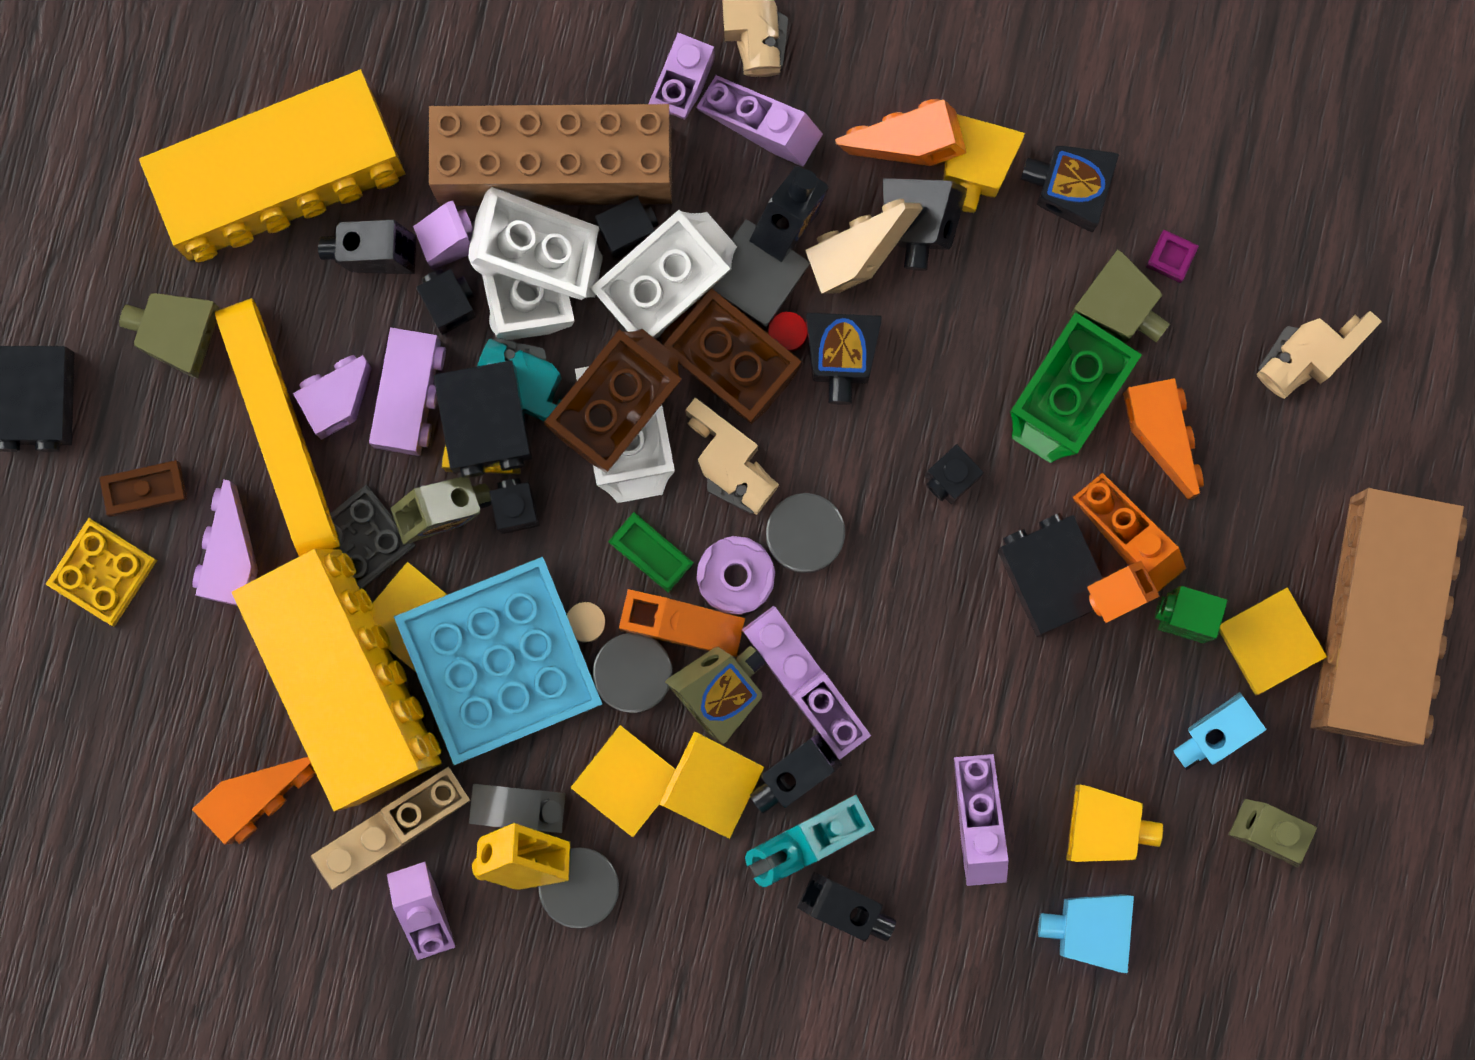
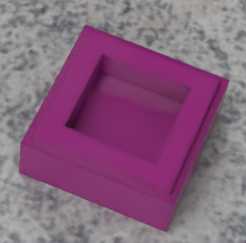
[1146,230,1199,283]

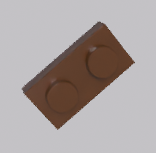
[99,460,187,517]

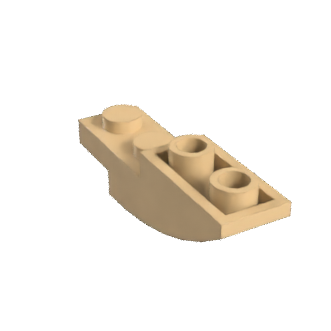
[311,767,470,890]

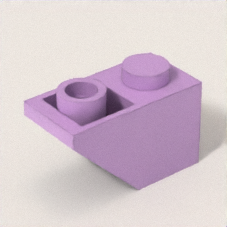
[648,33,715,120]
[413,200,473,270]
[293,355,372,440]
[387,862,455,960]

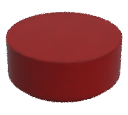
[768,312,807,352]

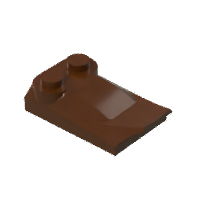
[661,288,802,424]
[544,329,682,474]

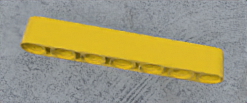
[215,298,340,556]

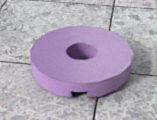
[697,536,775,615]

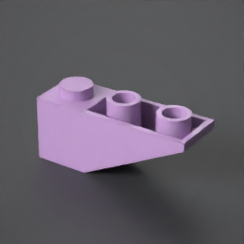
[696,75,823,167]
[192,479,258,606]
[954,754,1009,886]

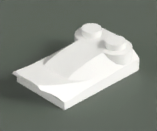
[469,187,603,300]
[590,210,737,339]
[472,221,575,340]
[575,366,675,503]

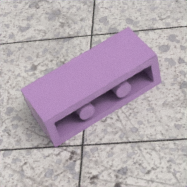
[369,327,446,456]

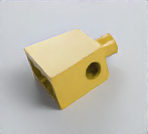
[943,114,1025,213]
[1066,785,1163,862]
[472,823,570,890]

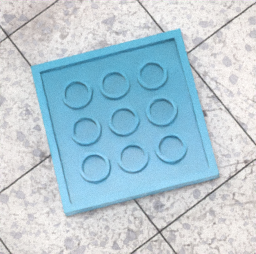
[394,557,602,765]

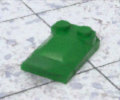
[1010,312,1142,463]

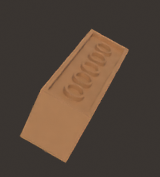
[429,104,672,206]
[1310,488,1467,747]

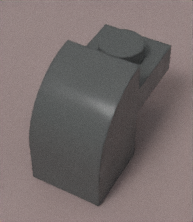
[469,784,566,833]

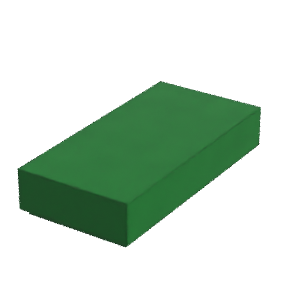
[608,512,694,594]

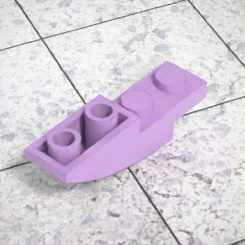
[742,606,871,760]

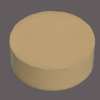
[567,602,606,642]

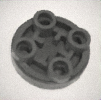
[766,493,845,573]
[593,633,673,713]
[539,847,619,928]

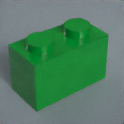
[1155,586,1228,643]

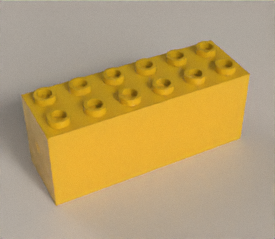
[139,69,405,262]
[231,549,442,811]

